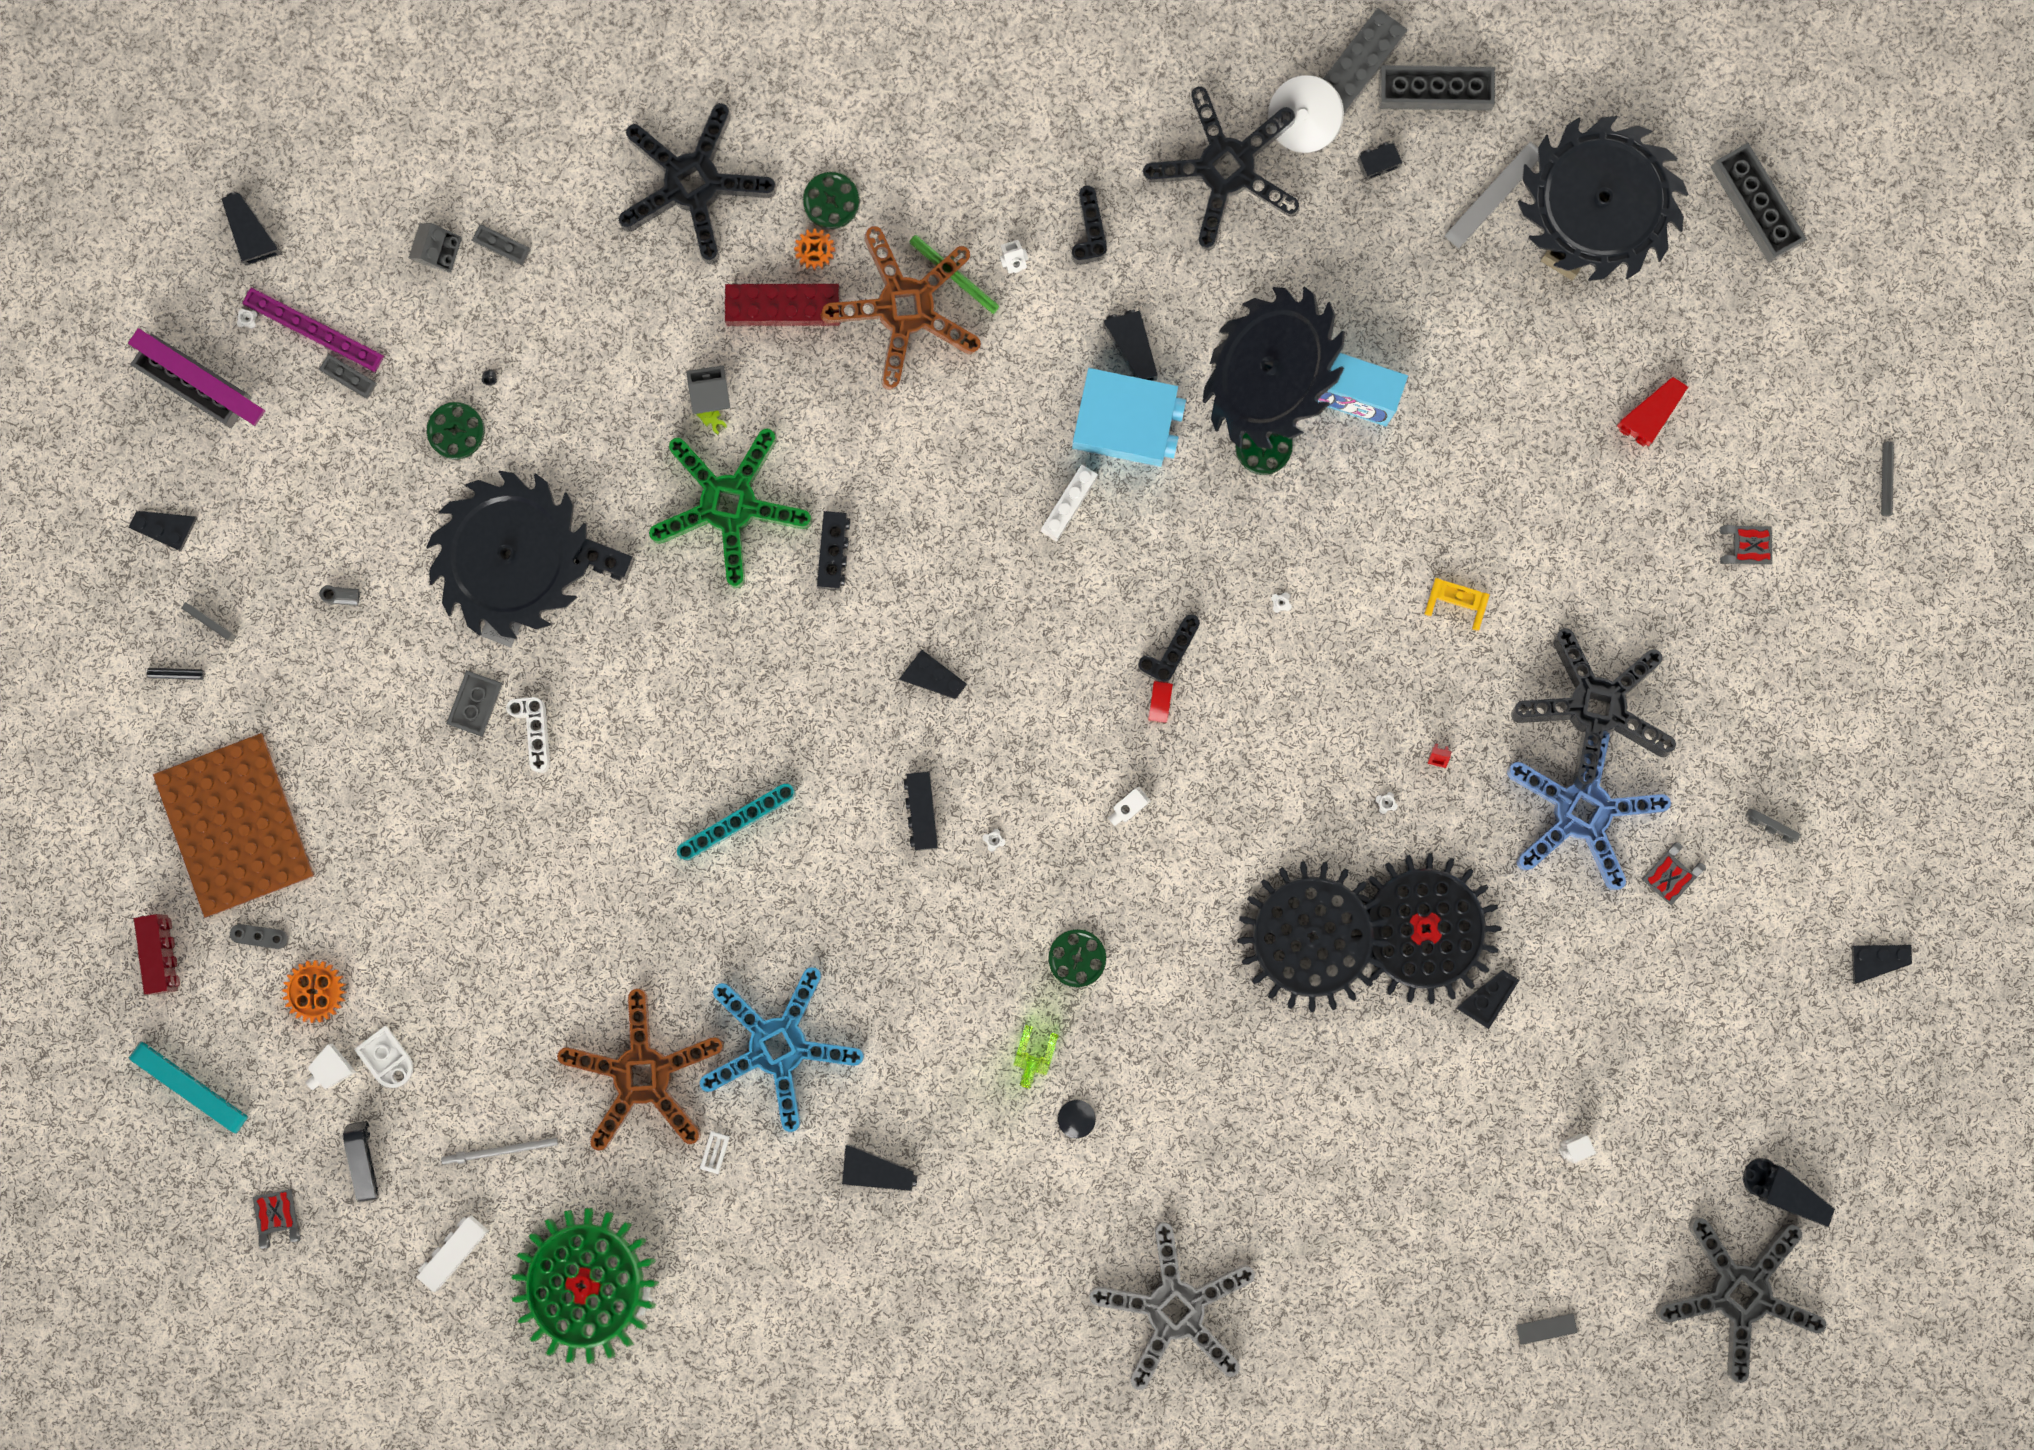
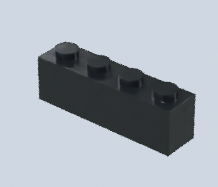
[903,771,938,851]

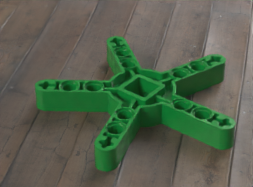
[649,429,812,589]

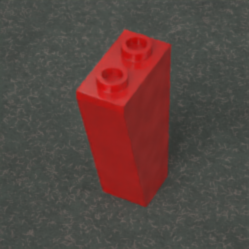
[1617,377,1689,446]

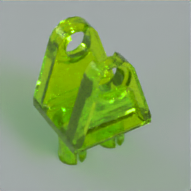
[1013,1024,1059,1089]

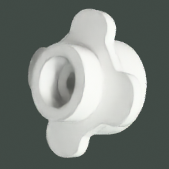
[237,309,257,329]
[1271,592,1292,613]
[1376,792,1398,814]
[983,829,1005,851]

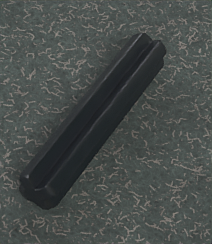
[146,668,204,680]

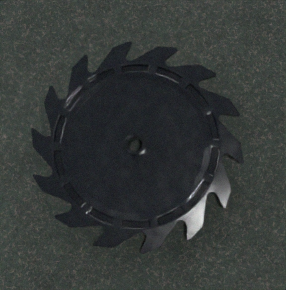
[1518,116,1689,281]
[1202,286,1345,449]
[426,470,590,639]

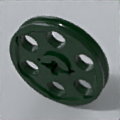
[803,172,860,229]
[426,402,485,460]
[1235,433,1293,475]
[1048,929,1106,987]

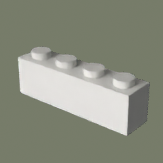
[1041,465,1098,541]
[417,1216,489,1292]

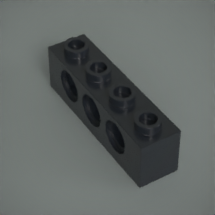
[817,511,851,591]
[575,539,635,581]

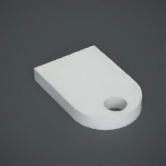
[354,1026,413,1088]

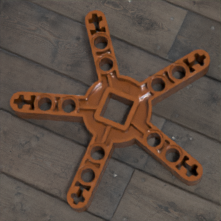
[821,226,981,390]
[557,989,724,1151]

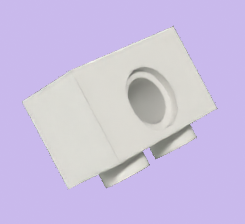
[1559,1133,1596,1163]

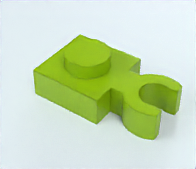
[696,411,727,435]

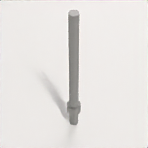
[441,1138,558,1165]

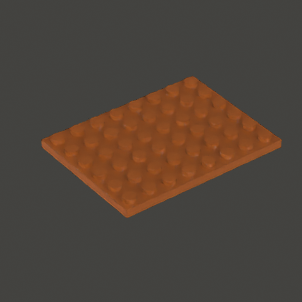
[153,733,314,918]

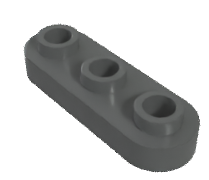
[1745,809,1801,844]
[230,924,289,949]

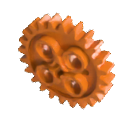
[282,960,347,1023]

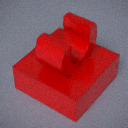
[1427,744,1452,768]

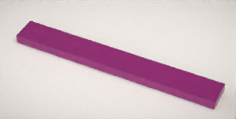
[242,287,385,373]
[127,328,266,426]

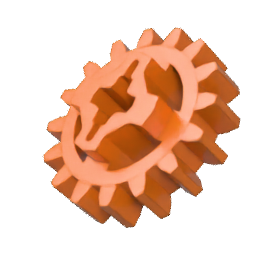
[794,228,835,271]

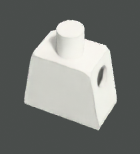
[1108,787,1151,826]
[305,1044,356,1090]

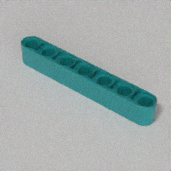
[677,784,795,861]
[128,1041,248,1134]

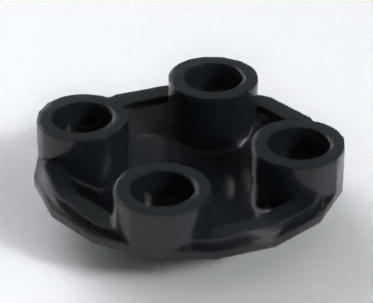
[1057,1100,1096,1139]
[1743,1158,1774,1197]

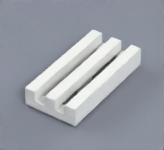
[700,1131,730,1174]

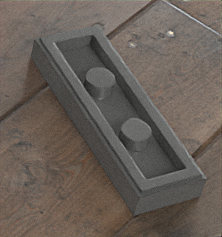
[472,224,531,266]
[318,354,377,400]
[181,602,237,642]
[1516,1313,1578,1345]

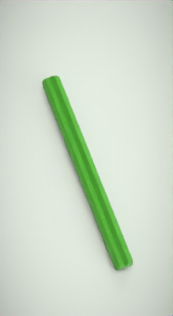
[910,235,999,314]

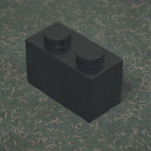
[1357,142,1402,181]

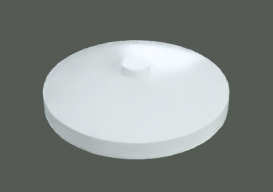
[1268,75,1344,153]

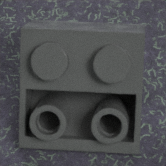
[408,223,462,273]
[686,365,731,414]

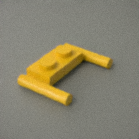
[1424,578,1490,631]

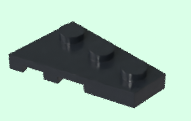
[128,510,198,552]
[899,650,967,700]
[1852,945,1912,984]
[1455,970,1520,1029]

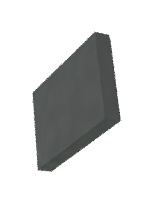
[446,670,503,737]

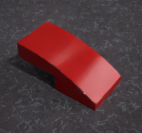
[1148,681,1173,723]

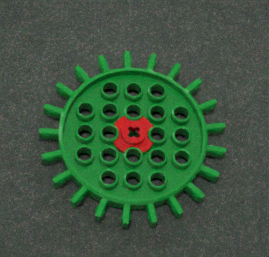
[511,1208,659,1364]

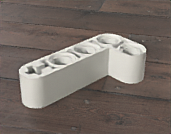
[506,697,550,773]

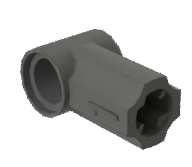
[319,585,360,606]

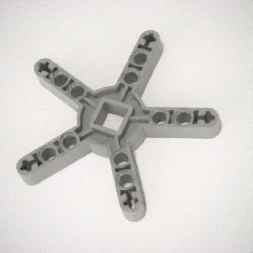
[1090,1222,1255,1390]

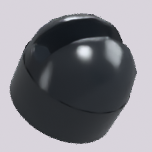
[482,369,497,386]

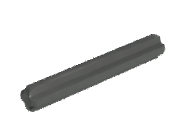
[1881,441,1894,516]

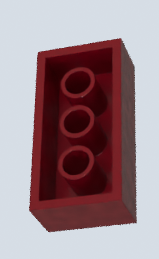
[133,914,180,995]

